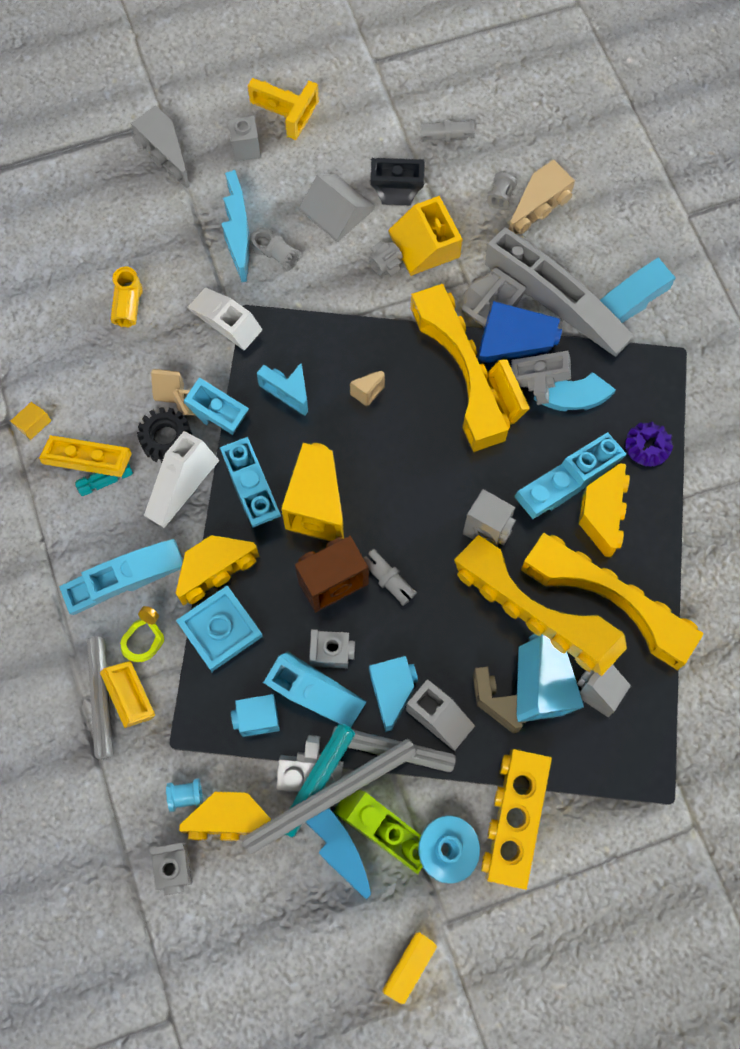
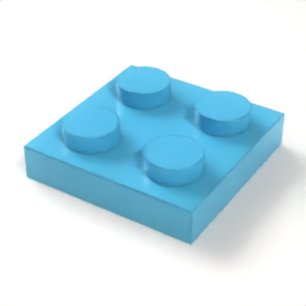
[176,585,263,672]

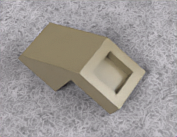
[473,667,526,733]

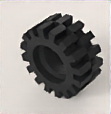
[137,407,192,464]

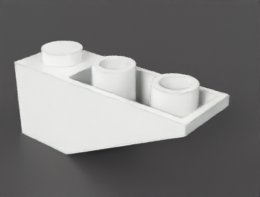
[187,287,263,350]
[144,431,219,528]

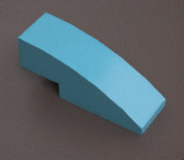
[600,257,676,323]

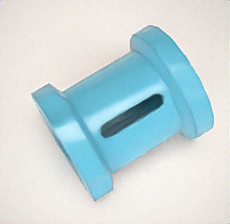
[166,778,203,812]

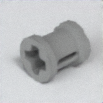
[487,172,517,210]

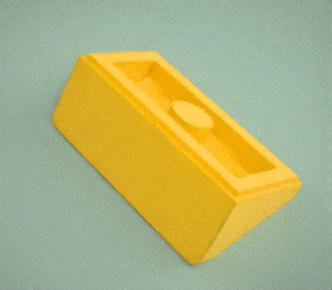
[382,932,437,1004]

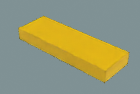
[39,435,132,477]

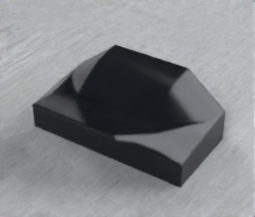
[370,158,425,206]

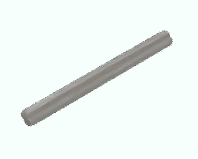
[241,739,416,854]

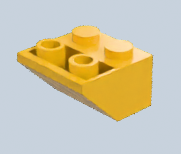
[389,195,463,276]

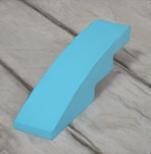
[221,170,250,283]

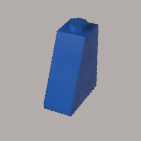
[477,301,562,364]

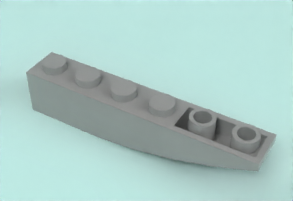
[485,227,634,357]

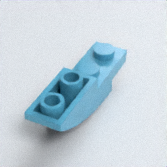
[514,432,626,519]
[59,539,183,615]

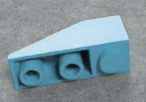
[263,652,367,727]

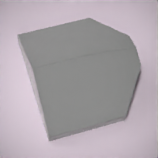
[462,268,526,327]

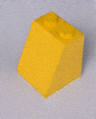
[281,443,344,541]

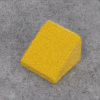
[10,402,51,440]

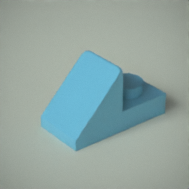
[257,364,308,416]
[183,377,249,435]

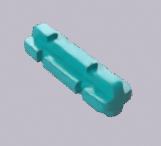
[75,462,133,496]

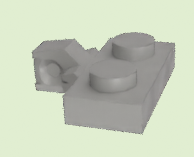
[511,351,571,405]
[277,735,344,792]

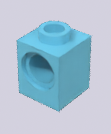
[231,694,280,737]

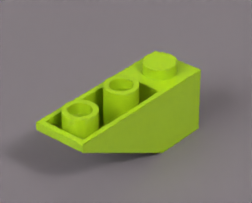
[333,789,423,874]

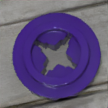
[625,421,673,466]

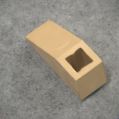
[509,159,575,235]

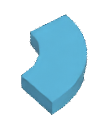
[534,373,616,412]

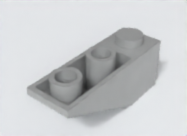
[131,105,189,188]

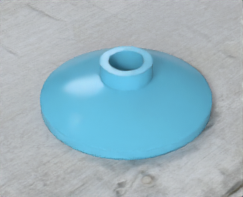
[418,816,480,884]

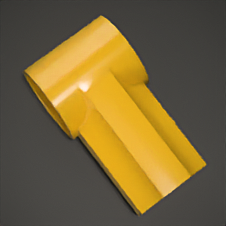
[111,266,143,328]

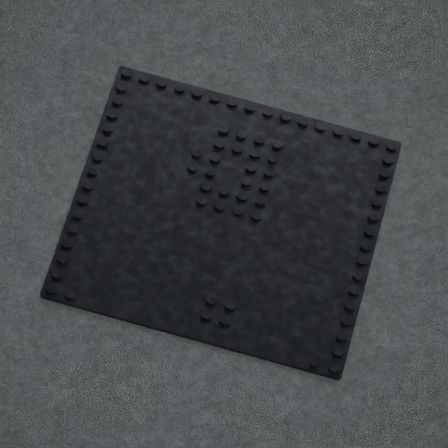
[169,305,687,805]

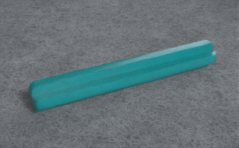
[285,724,355,837]

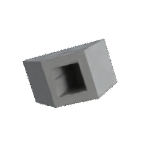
[577,664,631,717]
[406,679,475,751]

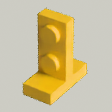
[247,78,319,140]

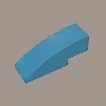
[305,808,371,900]

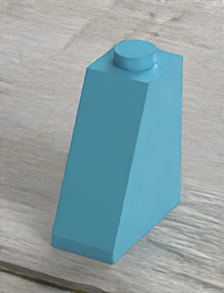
[517,634,584,722]

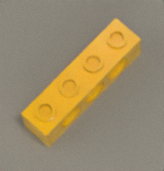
[481,749,552,890]

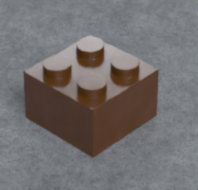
[295,536,369,613]

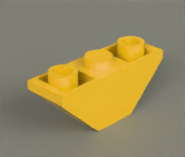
[579,463,630,557]
[175,535,259,606]
[179,792,272,841]

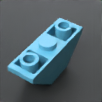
[220,437,281,527]

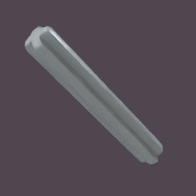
[87,636,113,759]
[332,726,456,772]

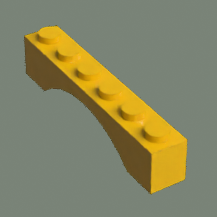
[410,283,510,452]
[521,533,704,671]
[454,535,627,676]

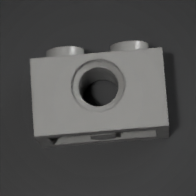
[463,489,516,547]

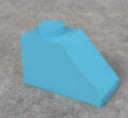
[369,656,418,732]

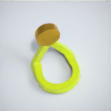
[120,606,164,662]

